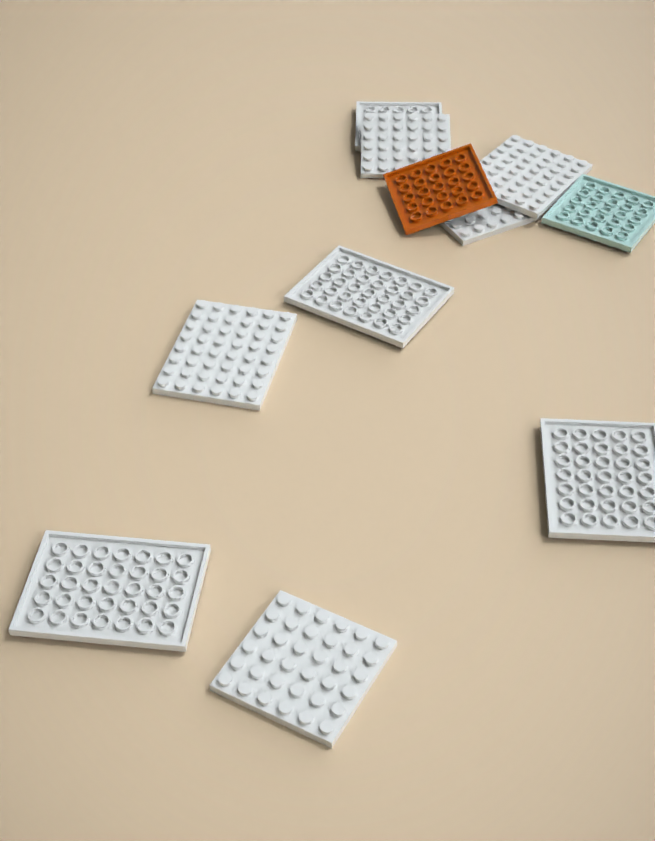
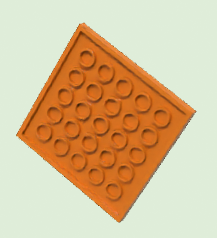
[383,143,498,235]

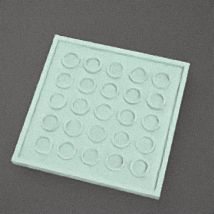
[541,174,655,253]

